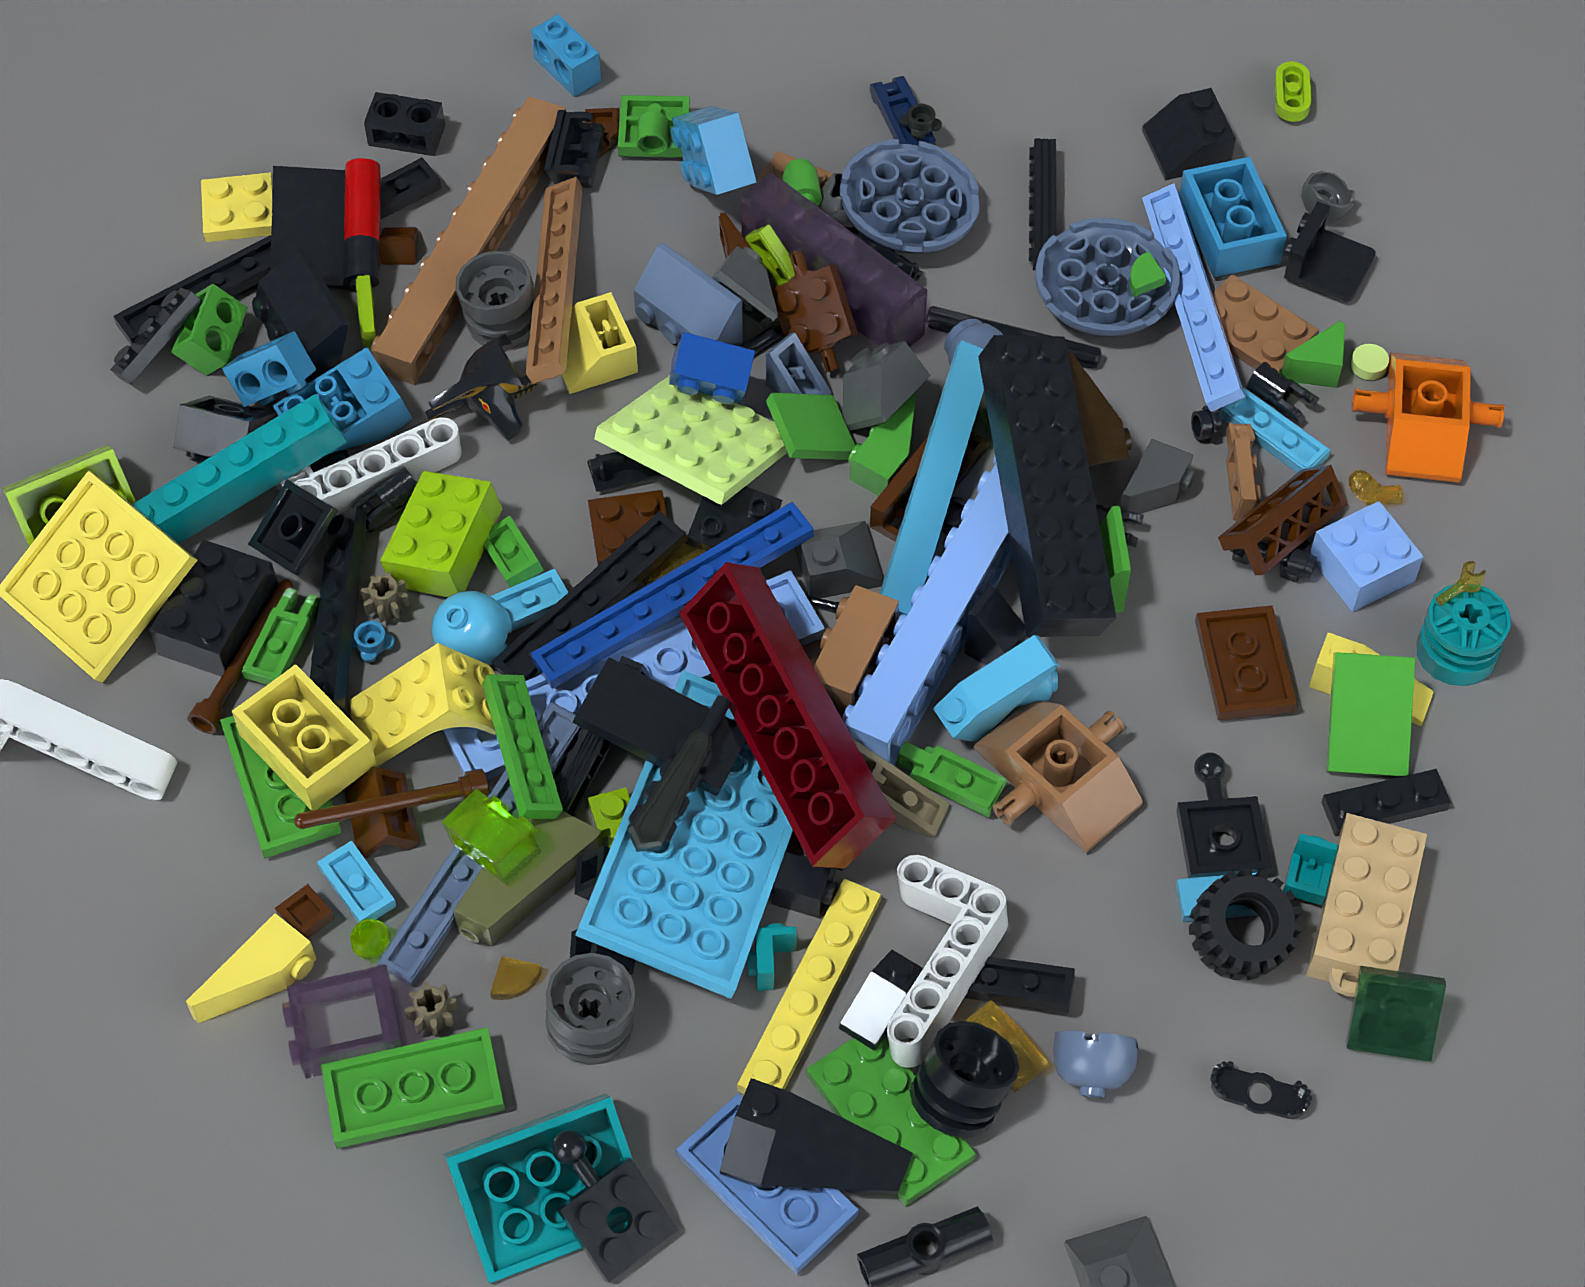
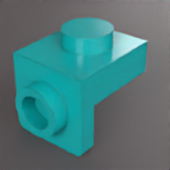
[1283,834,1339,906]
[747,923,797,991]

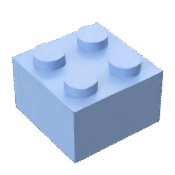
[1310,501,1424,613]

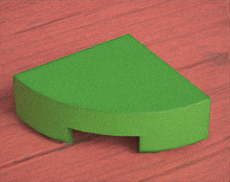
[1129,251,1167,297]

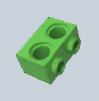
[171,284,248,376]

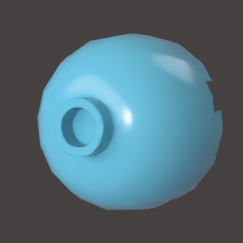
[431,591,512,665]

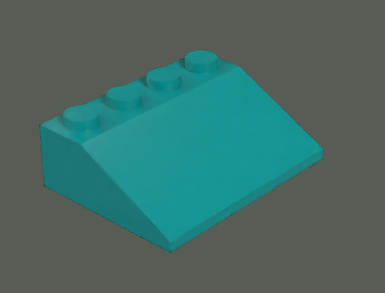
[443,1093,634,1284]

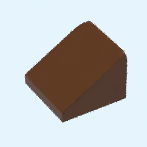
[380,227,418,265]

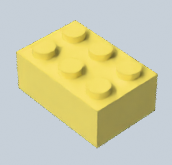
[232,664,376,811]

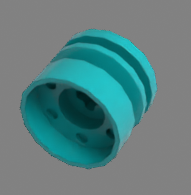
[1416,582,1511,686]

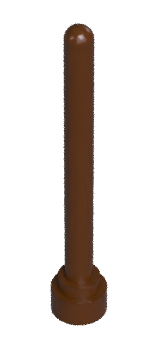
[188,579,293,734]
[294,768,489,829]

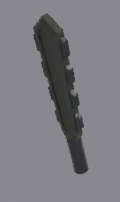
[627,695,731,852]

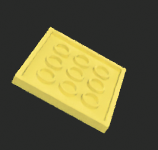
[0,470,197,683]

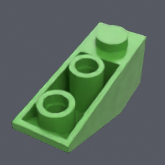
[848,390,917,496]

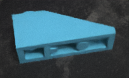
[933,635,1059,742]

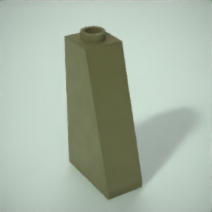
[453,811,603,946]

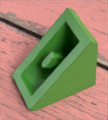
[1281,320,1345,388]

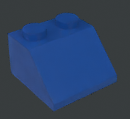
[669,332,755,404]

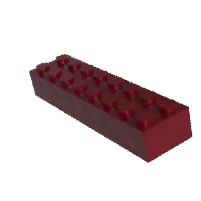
[679,562,897,868]

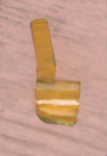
[1435,561,1486,605]

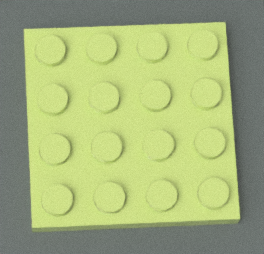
[594,375,788,505]

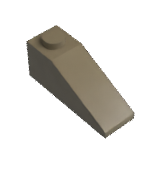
[853,739,950,838]

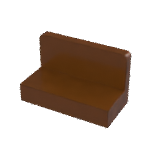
[345,766,420,859]

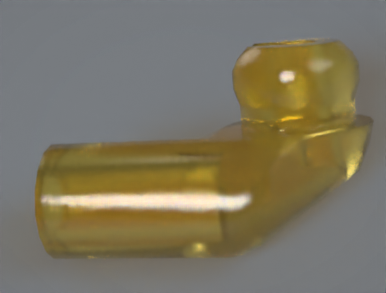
[1348,469,1403,505]

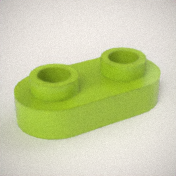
[1274,61,1311,122]

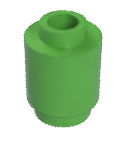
[782,159,822,213]

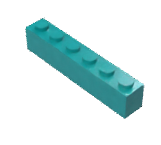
[132,394,347,544]

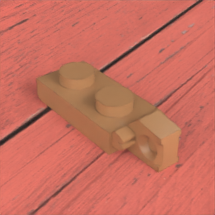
[1226,423,1261,521]

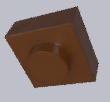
[275,884,334,939]

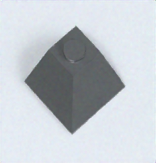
[712,246,778,328]
[795,521,883,601]
[1064,1216,1175,1287]

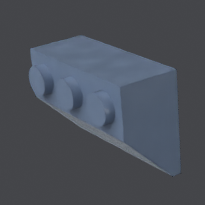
[634,242,743,347]

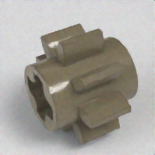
[360,572,410,622]
[404,982,458,1037]

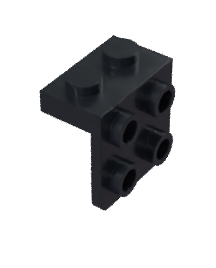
[1283,201,1376,302]

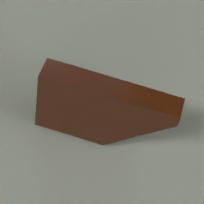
[585,108,620,159]

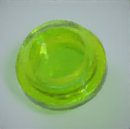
[350,919,391,960]

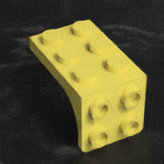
[349,643,496,771]

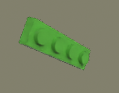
[482,674,563,819]

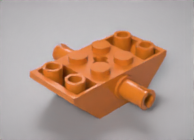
[1351,352,1505,483]

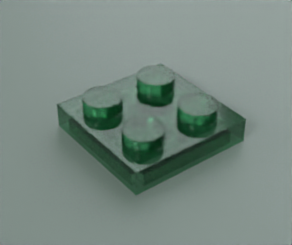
[1346,965,1446,1062]

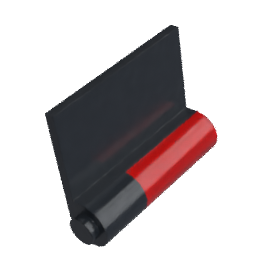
[270,158,381,292]

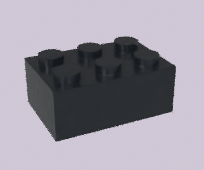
[149,539,278,677]

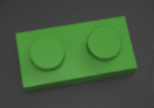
[484,516,544,587]

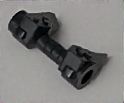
[1230,540,1318,582]

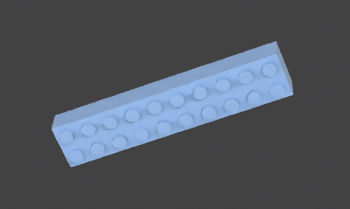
[842,457,1013,766]

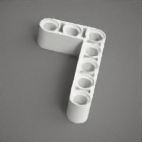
[276,417,462,516]
[0,679,177,800]
[887,855,1008,1068]

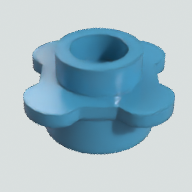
[352,621,395,662]

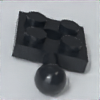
[1176,752,1272,878]
[552,1130,679,1283]

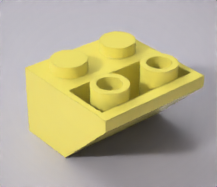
[561,292,638,394]

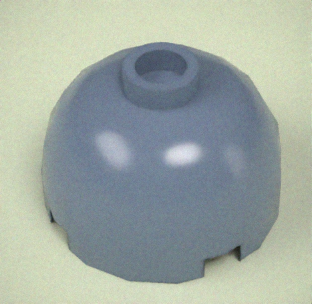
[1053,1031,1138,1098]

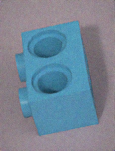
[531,14,601,97]
[222,331,316,407]

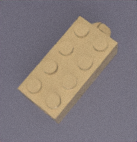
[1306,813,1427,998]

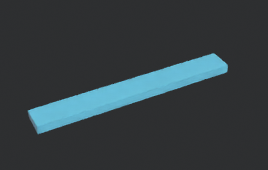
[880,340,984,617]

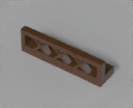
[870,431,989,542]
[1218,465,1347,575]

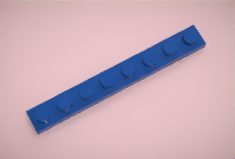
[530,501,814,689]

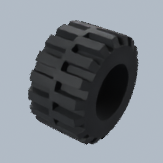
[1189,869,1302,980]

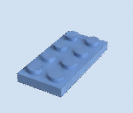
[676,1093,859,1275]

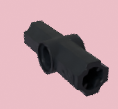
[857,1206,993,1287]

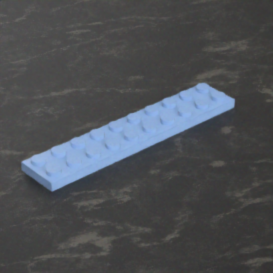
[441,570,825,780]

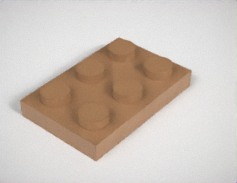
[1212,274,1319,373]

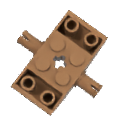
[974,701,1143,853]

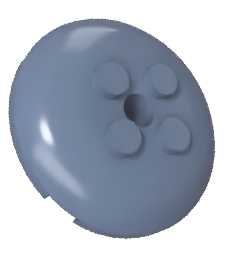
[840,139,980,254]
[1035,218,1180,336]

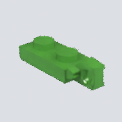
[896,741,1008,818]

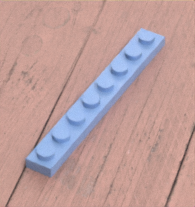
[1142,183,1245,412]

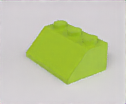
[2,444,136,547]

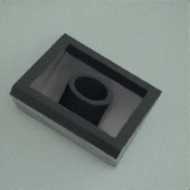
[248,479,338,576]

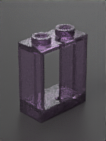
[282,964,404,1079]

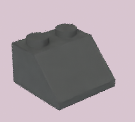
[842,341,931,431]

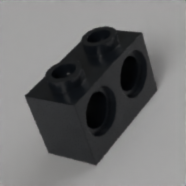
[364,92,445,156]

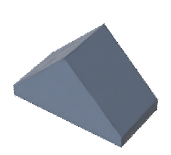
[766,332,832,395]

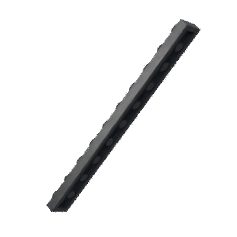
[113,157,442,345]

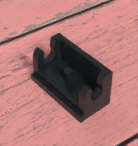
[544,110,605,188]

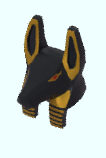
[425,334,540,441]

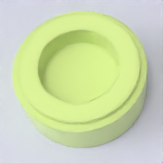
[1351,344,1389,380]

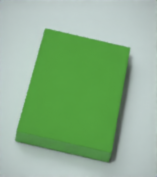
[1326,652,1416,776]

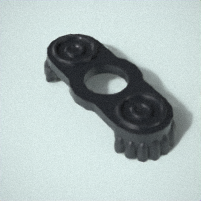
[1210,1061,1312,1119]

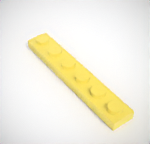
[737,878,881,1094]

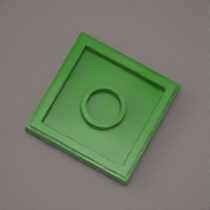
[766,393,855,460]

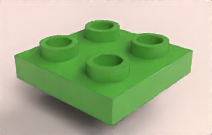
[618,95,690,157]

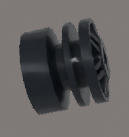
[909,1021,1020,1138]

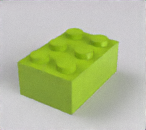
[380,471,503,597]

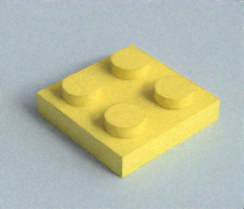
[201,172,273,242]

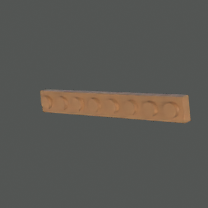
[526,177,583,384]

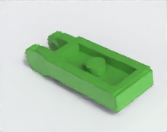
[242,588,320,685]

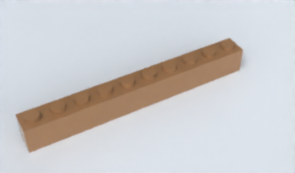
[371,96,566,385]

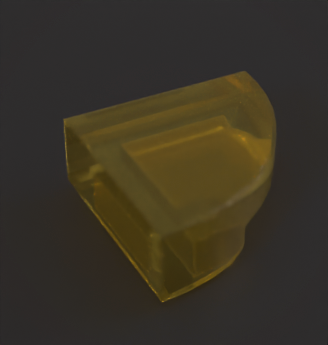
[490,956,542,1000]

